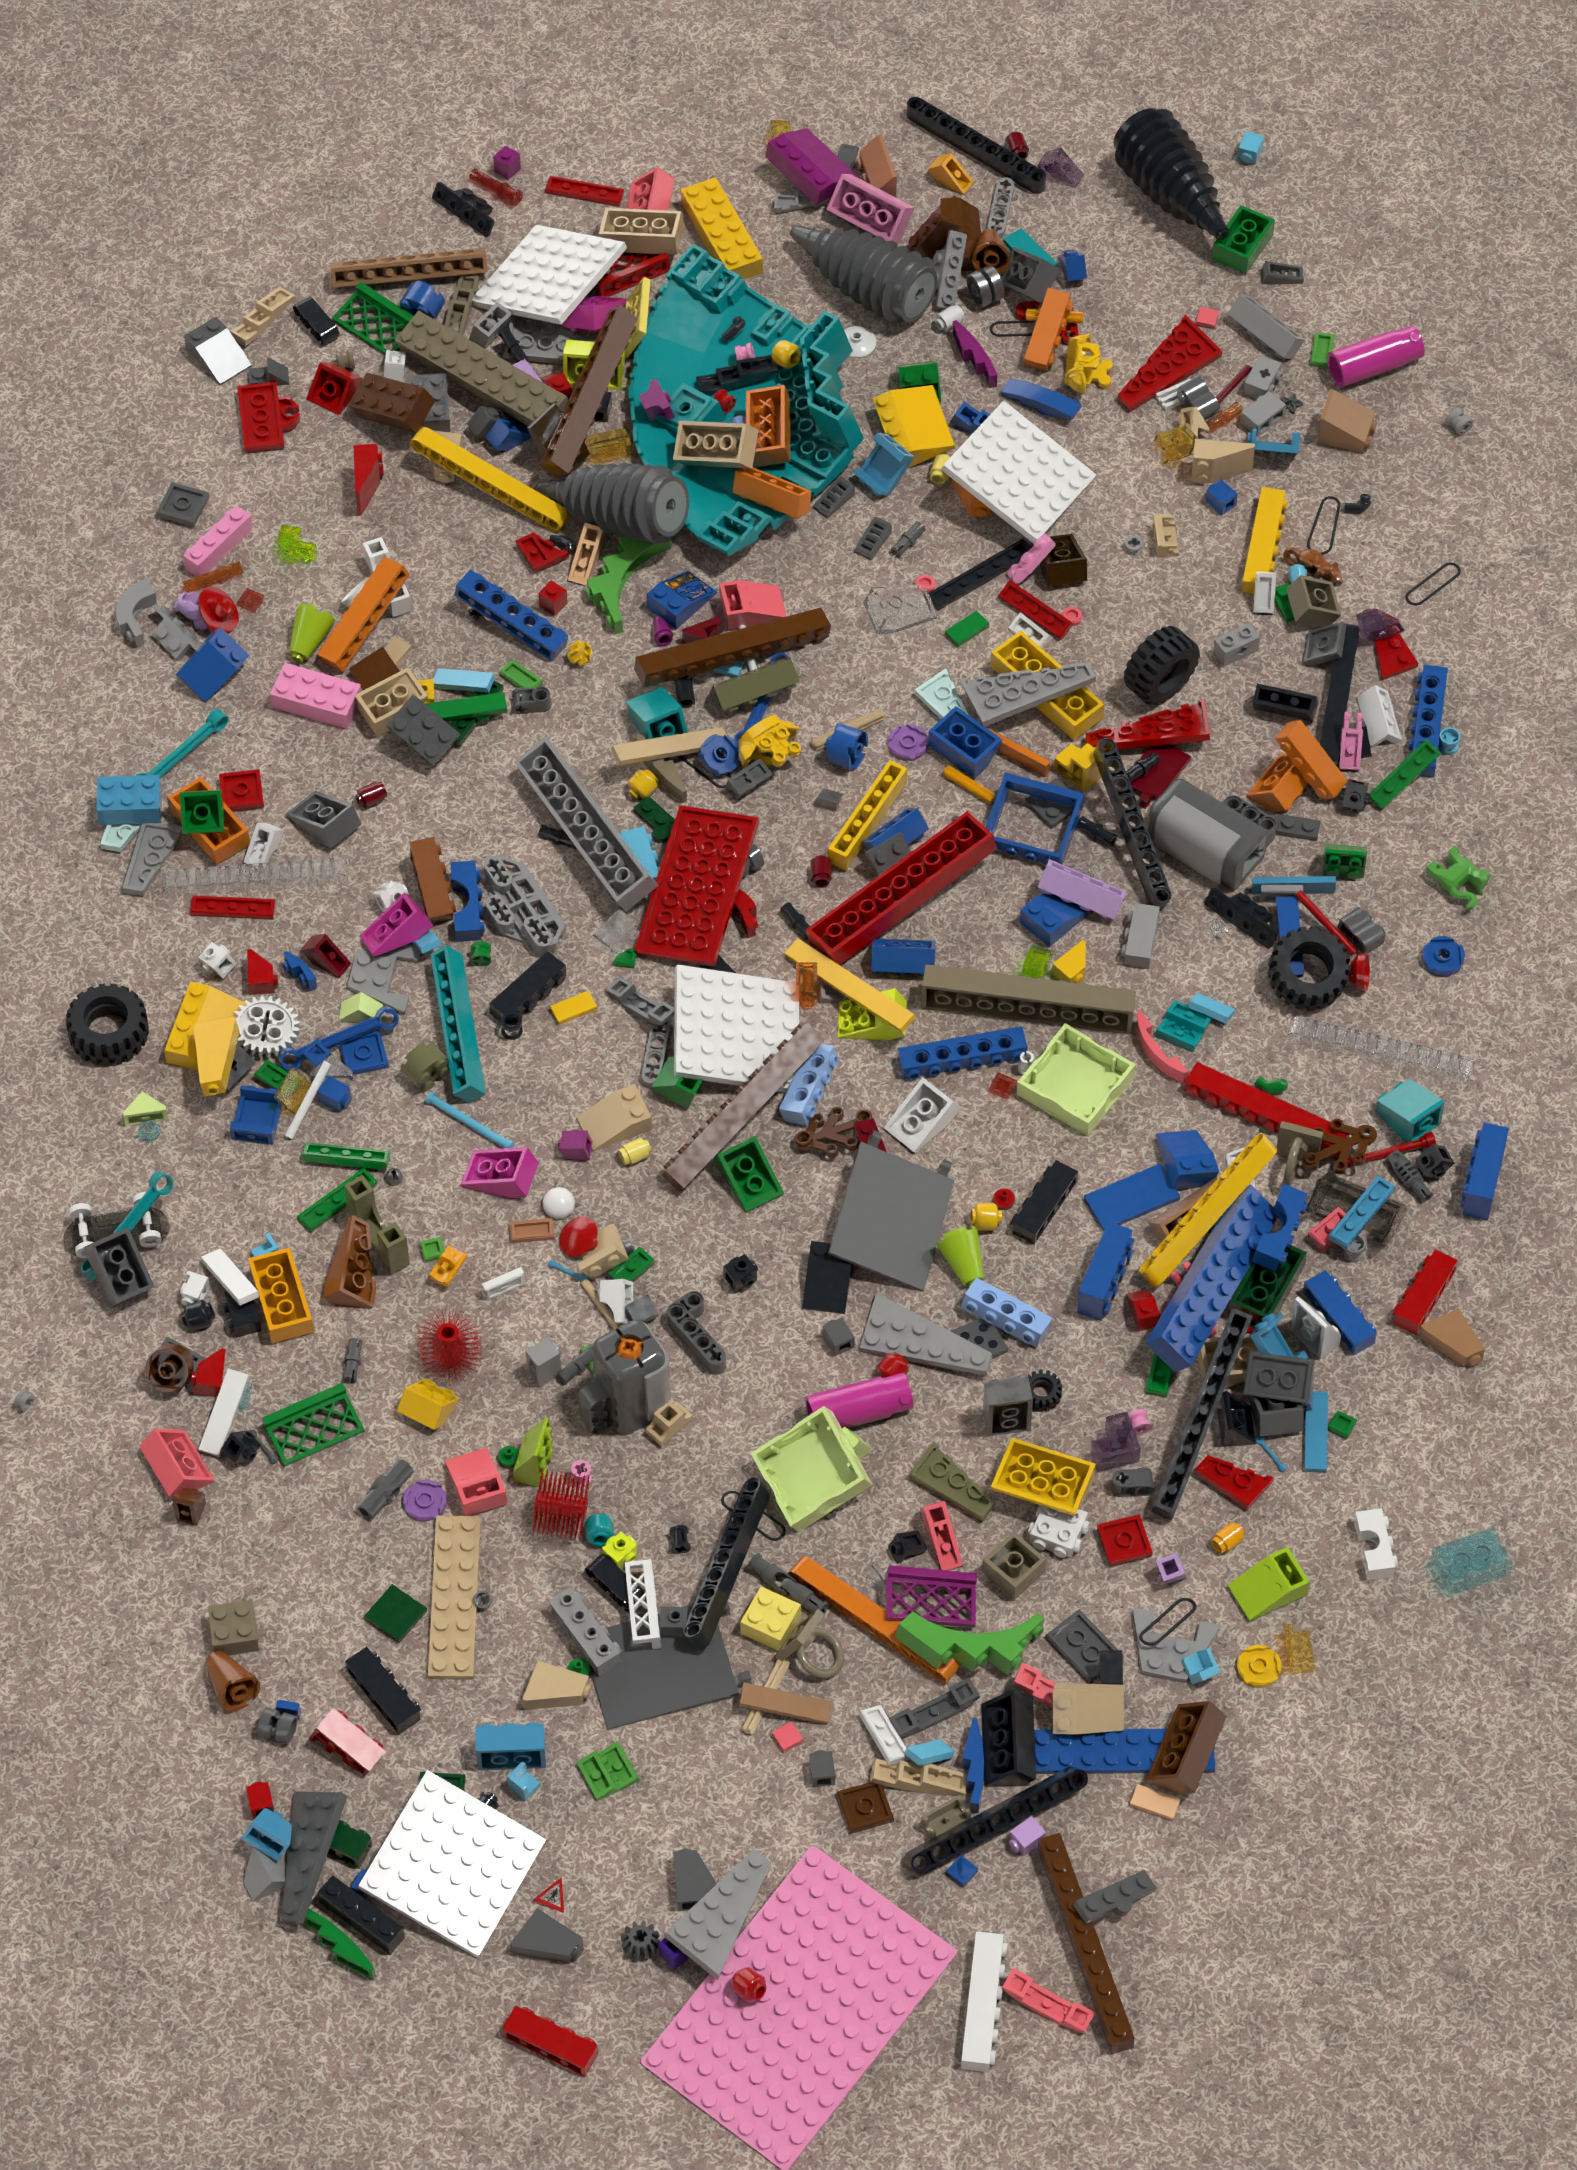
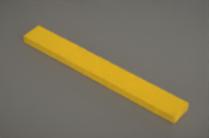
[784,938,916,1033]

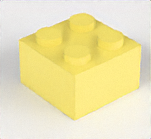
[740,1586,801,1651]

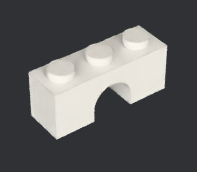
[1354,1508,1398,1580]

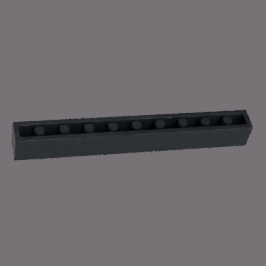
[1151,1308,1253,1520]

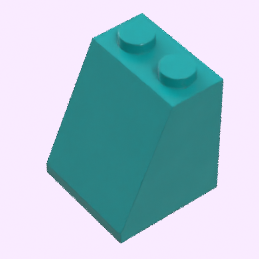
[626,687,688,740]
[1375,1079,1445,1143]

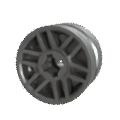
[966,265,1005,308]

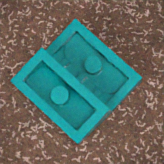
[1155,1000,1213,1052]

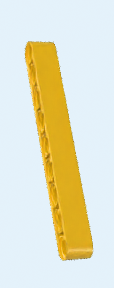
[410,427,570,532]
[1138,1133,1277,1287]

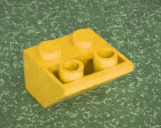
[397,1379,460,1430]

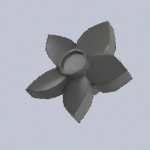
[1281,393,1303,414]

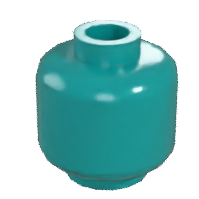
[584,1513,614,1547]

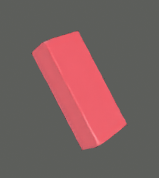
[1308,1207,1346,1253]

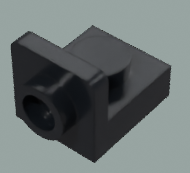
[888,1530,928,1564]

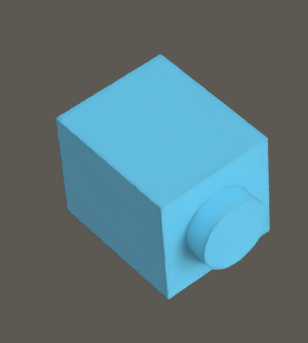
[1238,131,1264,165]

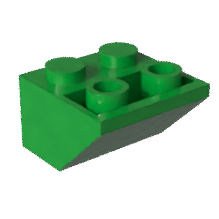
[896,361,941,402]
[1322,844,1367,879]
[651,1056,704,1108]

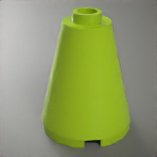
[289,604,335,663]
[936,1226,984,1287]

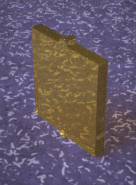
[274,1068,311,1115]

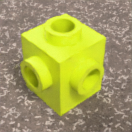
[602,1532,637,1570]

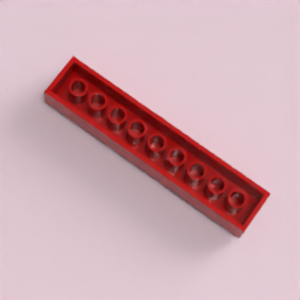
[806,811,996,965]

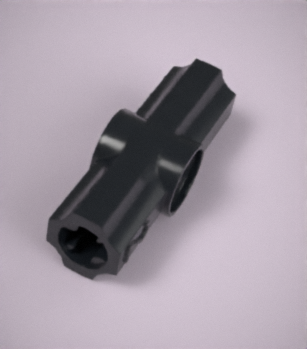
[674,676,695,708]

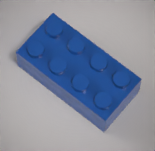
[1460,1122,1509,1220]
[1077,1222,1135,1321]

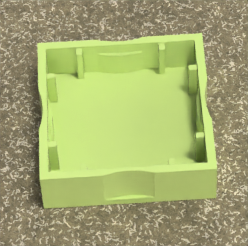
[1017,1023,1136,1136]
[750,1406,873,1532]

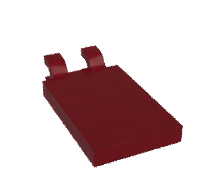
[1130,744,1191,809]

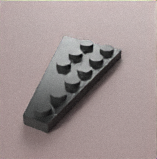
[281,1791,348,1924]

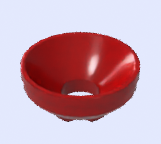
[1348,953,1370,991]

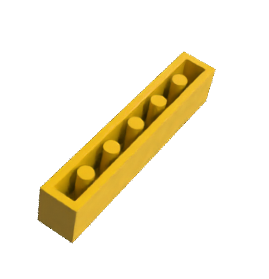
[1241,487,1288,594]
[828,760,908,871]

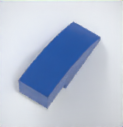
[950,401,991,434]

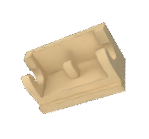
[1153,514,1179,557]

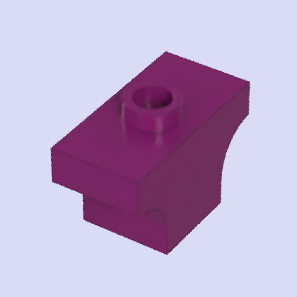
[639,379,675,421]

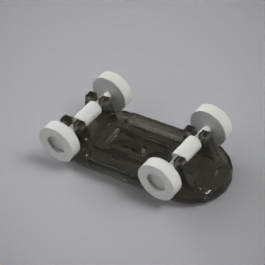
[63,1192,170,1259]

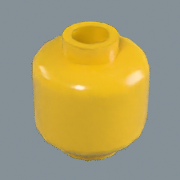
[772,340,801,369]
[627,769,658,799]
[970,1203,1002,1231]

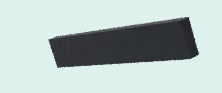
[926,539,1032,611]

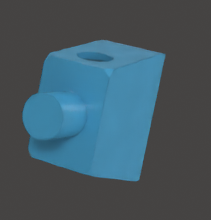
[241,1808,292,1862]

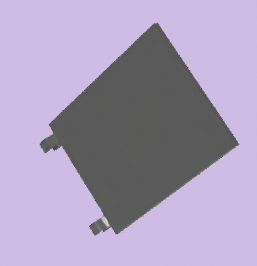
[828,1131,954,1291]
[588,1601,752,1730]

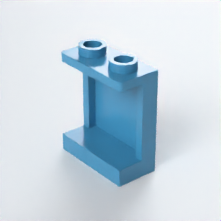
[1247,428,1301,453]
[853,433,914,496]
[1250,1313,1308,1359]

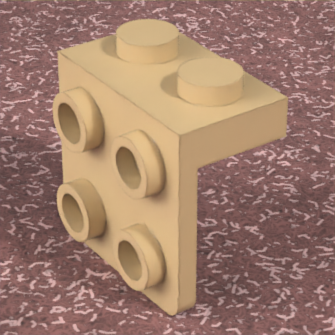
[578,1224,629,1279]

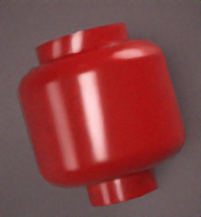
[877,1352,909,1378]
[732,1967,767,2002]

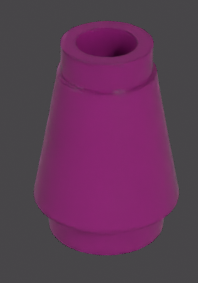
[653,617,673,646]

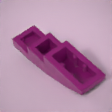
[952,320,998,388]

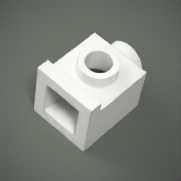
[180,1271,210,1306]

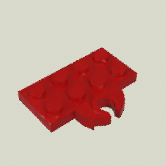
[237,382,300,453]

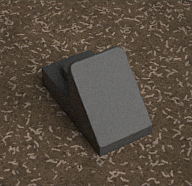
[249,358,289,386]

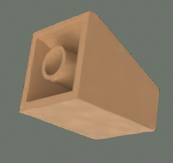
[1317,389,1377,454]

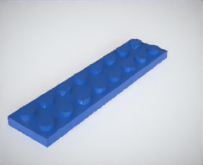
[1034,1728,1215,1774]

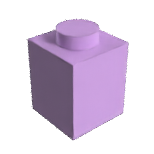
[1156,1553,1188,1585]
[1009,1816,1046,1856]

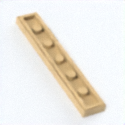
[611,727,727,765]

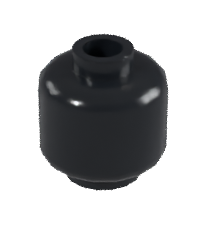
[181,1299,215,1331]

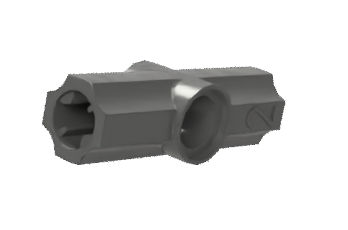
[357,1459,414,1520]

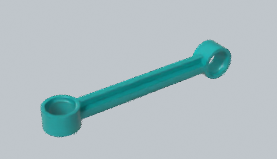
[136,709,229,778]
[81,1172,174,1280]

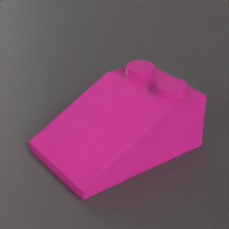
[561,296,627,333]
[360,892,433,956]
[461,1147,539,1198]

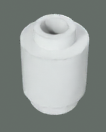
[935,305,965,332]

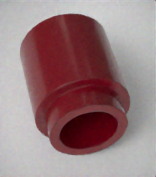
[1005,132,1029,159]
[355,782,387,808]
[810,855,832,888]

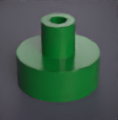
[498,1446,519,1469]
[568,1658,591,1676]

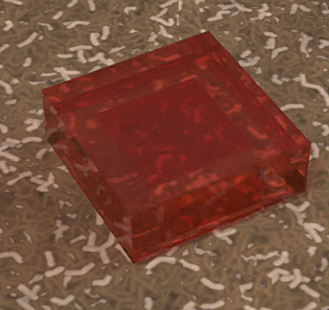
[237,588,265,613]
[989,1072,1017,1100]

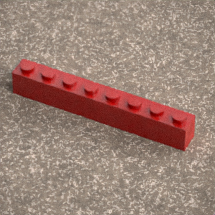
[1184,1062,1350,1160]

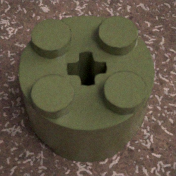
[401,1041,450,1092]

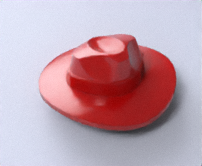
[198,587,239,633]

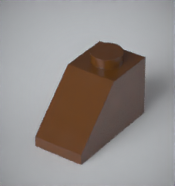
[172,1488,206,1526]

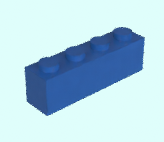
[1303,1270,1377,1356]

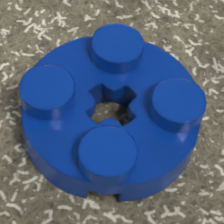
[698,734,740,776]
[1422,936,1465,976]

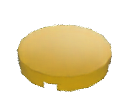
[1237,1645,1282,1688]

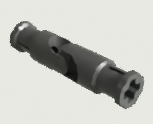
[747,1553,829,1614]

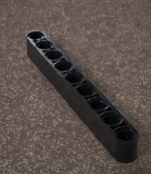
[907,97,1046,194]
[1320,623,1360,766]
[1093,738,1172,911]
[683,1477,770,1650]
[904,1766,1088,1873]

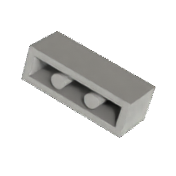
[1121,903,1160,969]

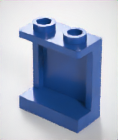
[230,1086,284,1145]

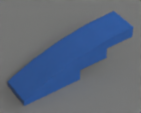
[1000,378,1082,419]
[1275,897,1304,976]
[962,1718,984,1813]

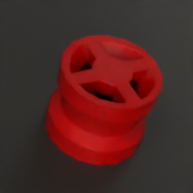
[713,389,736,414]

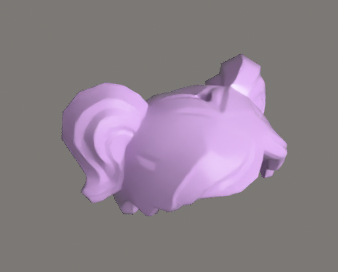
[173,592,208,631]

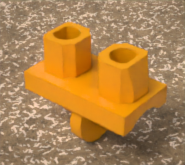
[429,1245,467,1287]

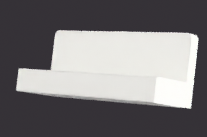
[1357,685,1402,747]

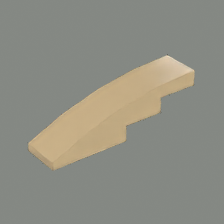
[230,287,295,346]
[871,1759,967,1796]

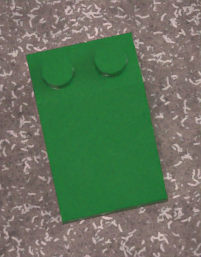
[714,1136,784,1212]

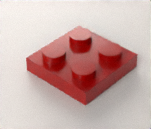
[219,769,264,811]
[1097,1514,1153,1567]

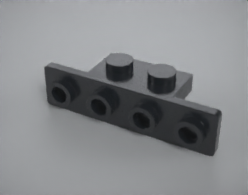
[432,182,495,237]
[1204,887,1278,949]

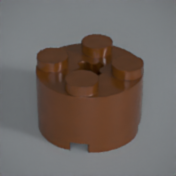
[145,1344,194,1392]

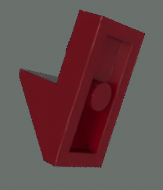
[682,616,722,644]

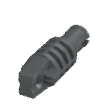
[1387,1150,1433,1203]

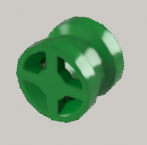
[470,941,491,966]

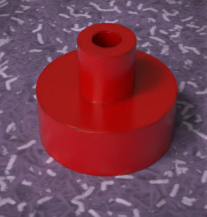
[993,1188,1015,1210]

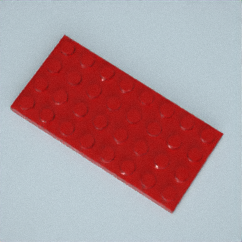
[634,805,760,967]

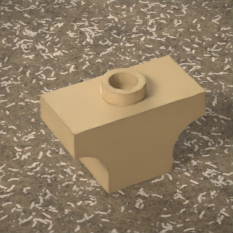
[646,1400,693,1446]

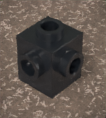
[1340,779,1371,812]
[1415,1144,1455,1179]
[723,1254,758,1293]
[220,1430,261,1464]

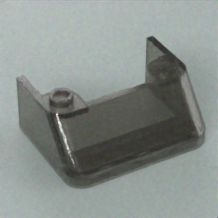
[1305,1174,1408,1245]

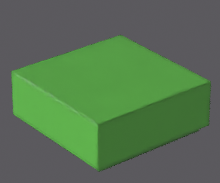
[420,1237,445,1263]

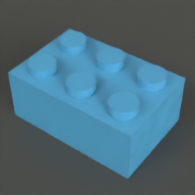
[97,775,162,825]
[475,1722,546,1770]

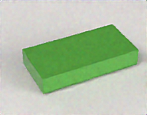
[1310,332,1335,368]
[499,659,543,688]

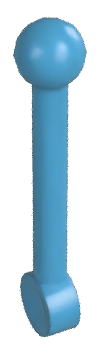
[548,1260,589,1282]
[1256,1436,1287,1472]

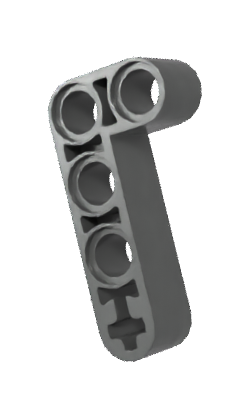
[667,1291,726,1375]

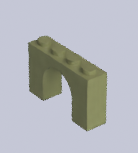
[344,1175,410,1274]

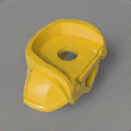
[1064,333,1113,395]
[738,714,801,767]

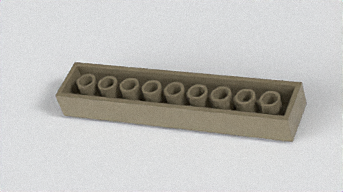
[395,311,569,426]
[922,965,1136,1034]

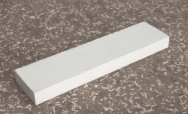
[201,1249,259,1305]
[198,1368,250,1457]

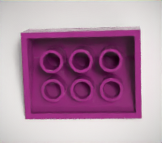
[765,128,859,206]

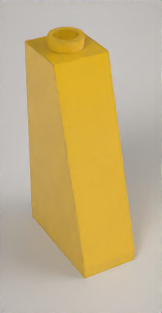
[193,1016,240,1097]

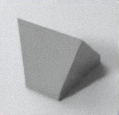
[243,1846,287,1902]

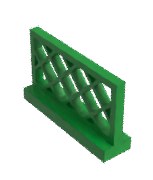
[332,281,414,355]
[262,1382,365,1467]

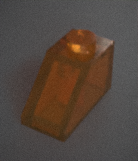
[796,962,817,1008]

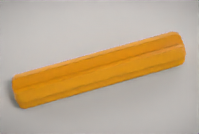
[1026,309,1084,323]
[943,765,996,804]

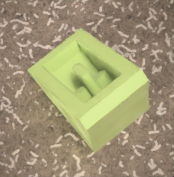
[339,992,383,1022]
[123,1091,168,1126]

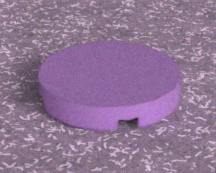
[888,724,929,761]
[403,1480,447,1521]

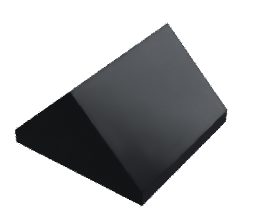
[1217,1391,1256,1446]

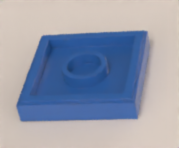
[340,1030,389,1077]

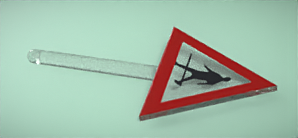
[532,1877,564,1915]

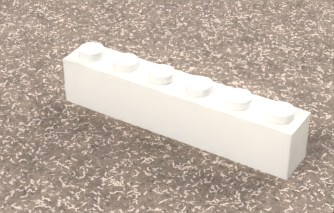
[961,1931,1008,2072]

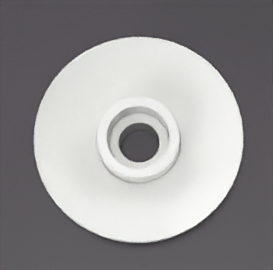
[844,326,876,357]

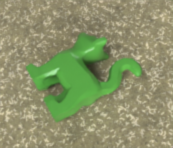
[1426,846,1491,909]

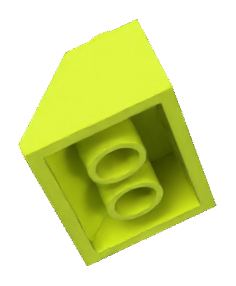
[563,339,625,390]

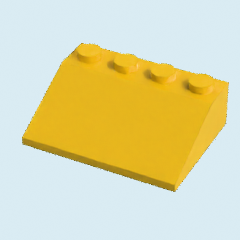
[873,385,956,468]
[164,981,245,1070]
[990,1438,1096,1516]

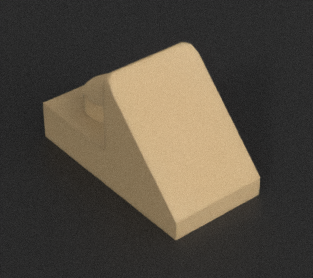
[1178,407,1209,449]

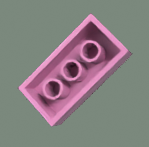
[826,174,915,243]
[270,663,362,729]

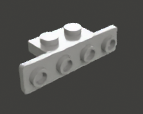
[933,230,967,309]
[151,604,202,660]

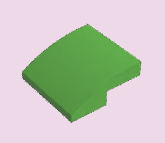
[576,1741,640,1800]

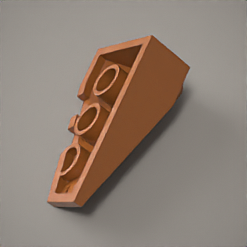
[323,1215,376,1309]

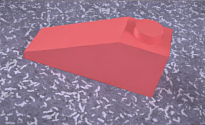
[919,1501,963,1570]

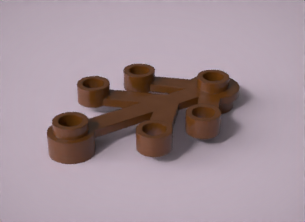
[794,1107,872,1158]
[1302,1119,1377,1175]

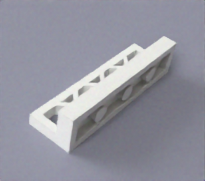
[625,1559,662,1649]

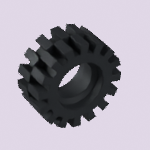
[1027,1370,1062,1412]

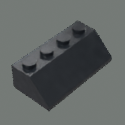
[981,1689,1036,1787]

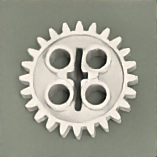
[233,995,300,1058]

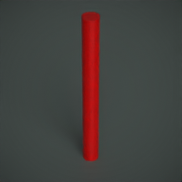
[1295,890,1358,956]

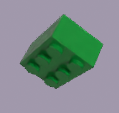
[1212,205,1275,274]

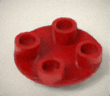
[559,1216,598,1258]

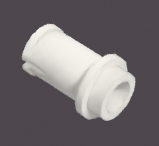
[1018,1051,1034,1075]

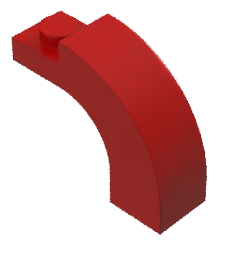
[732,889,758,938]

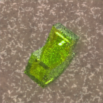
[278,524,317,564]
[1022,945,1054,978]

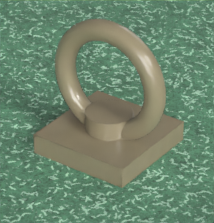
[1276,1121,1323,1186]
[775,1609,844,1679]

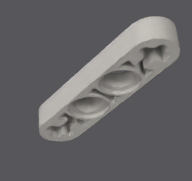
[988,177,1014,238]
[642,1019,671,1088]

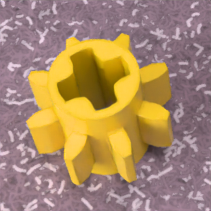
[567,640,592,666]

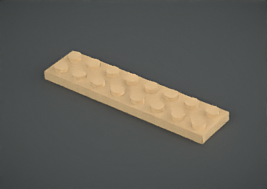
[428,1516,481,1680]

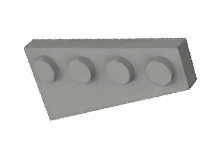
[123,823,183,896]

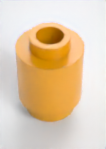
[1211,1522,1244,1554]

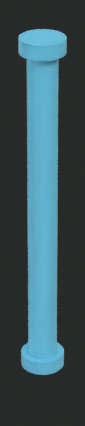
[425,1092,515,1149]

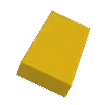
[550,991,597,1025]

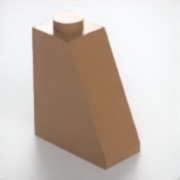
[1419,1308,1485,1367]

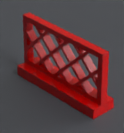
[594,252,670,297]

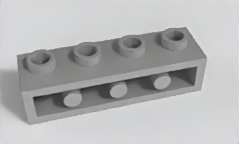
[1228,294,1305,360]
[549,1587,622,1677]

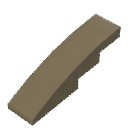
[445,274,480,336]
[635,733,687,803]

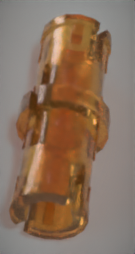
[1205,402,1243,433]

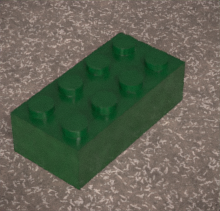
[1229,1245,1307,1326]

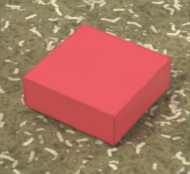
[1196,307,1220,330]
[772,1721,803,1753]

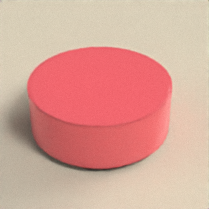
[915,575,935,594]
[1062,607,1082,626]

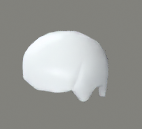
[543,1187,575,1220]

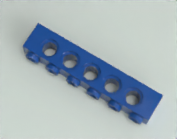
[454,569,568,661]
[1408,665,1448,777]
[898,1026,1028,1080]

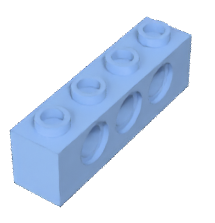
[779,1044,839,1126]
[961,1278,1053,1348]

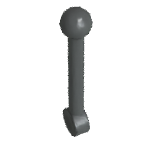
[249,1430,278,1464]

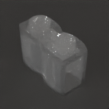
[592,910,639,958]

